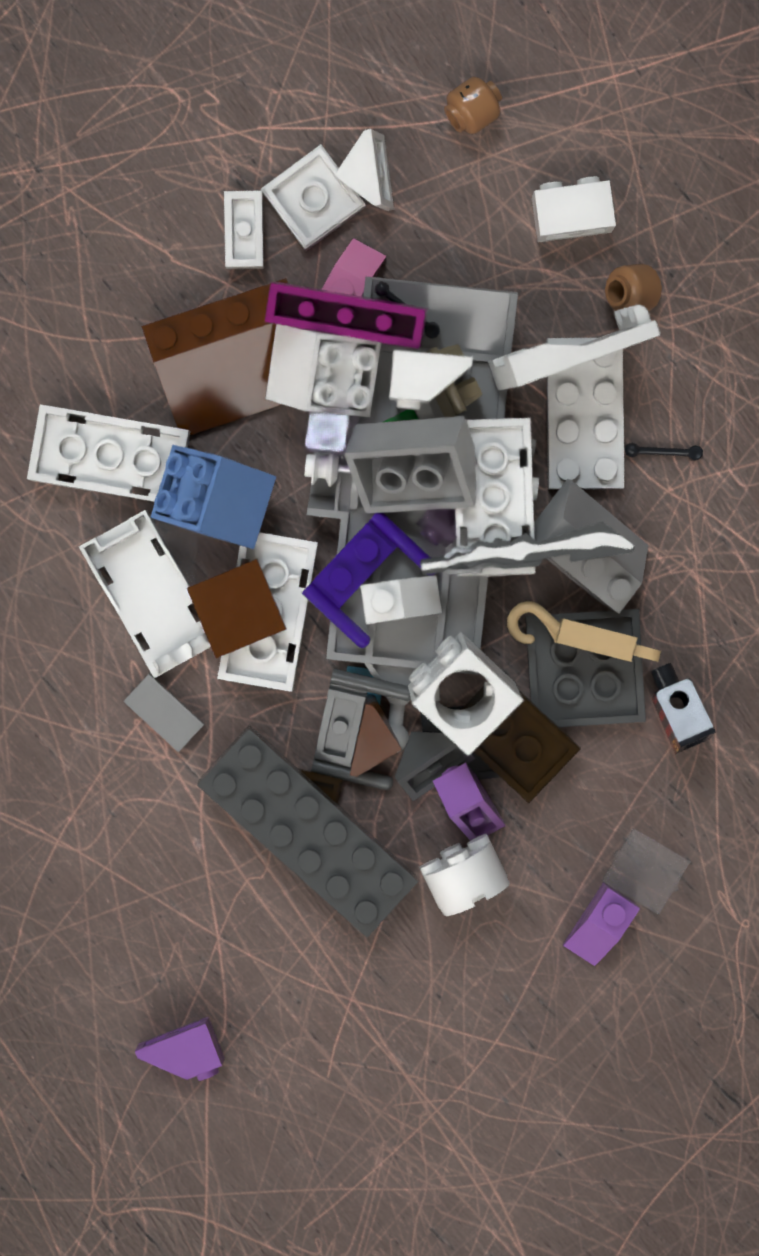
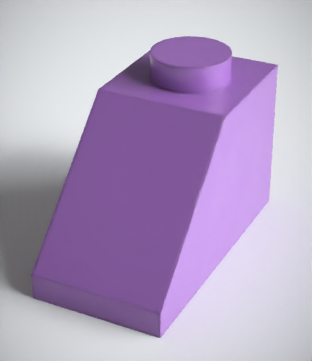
[433,763,506,841]
[563,882,640,966]
[135,1017,225,1081]

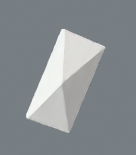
[334,129,394,211]

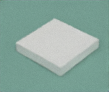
[261,145,366,251]

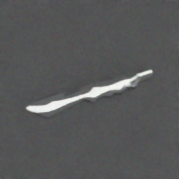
[420,522,634,575]

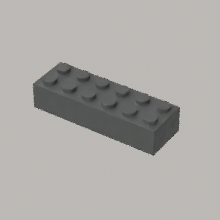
[197,725,418,937]

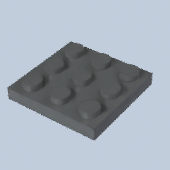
[525,609,646,727]

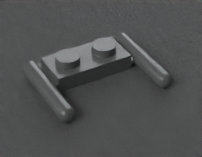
[311,669,411,790]

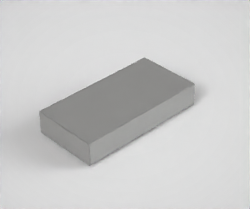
[123,674,205,752]

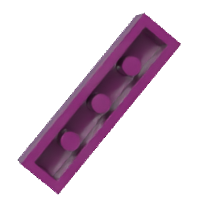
[265,281,428,349]

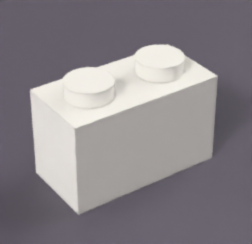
[532,177,616,242]

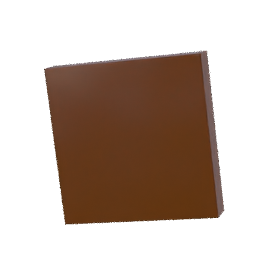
[187,559,287,658]

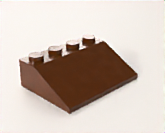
[141,278,288,436]

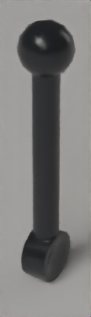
[375,282,440,339]
[625,443,703,461]

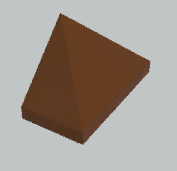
[350,694,402,777]

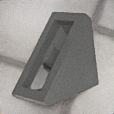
[395,732,475,801]

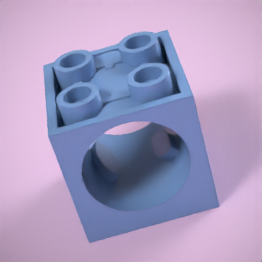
[150,445,276,550]

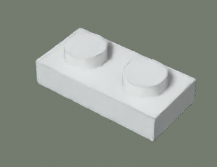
[224,191,264,269]

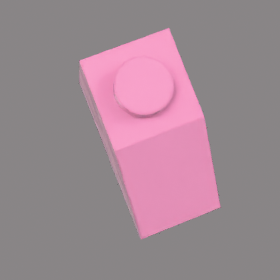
[322,238,386,297]

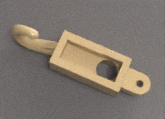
[507,601,661,662]

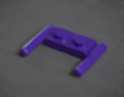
[301,512,435,648]

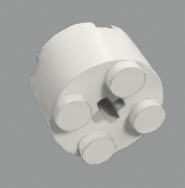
[419,834,510,916]

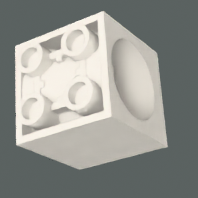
[266,324,381,417]
[408,632,523,756]

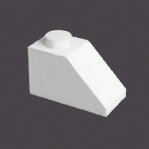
[390,350,473,410]
[360,575,442,625]

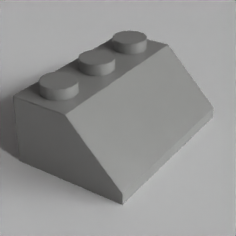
[344,416,476,513]
[527,479,648,614]

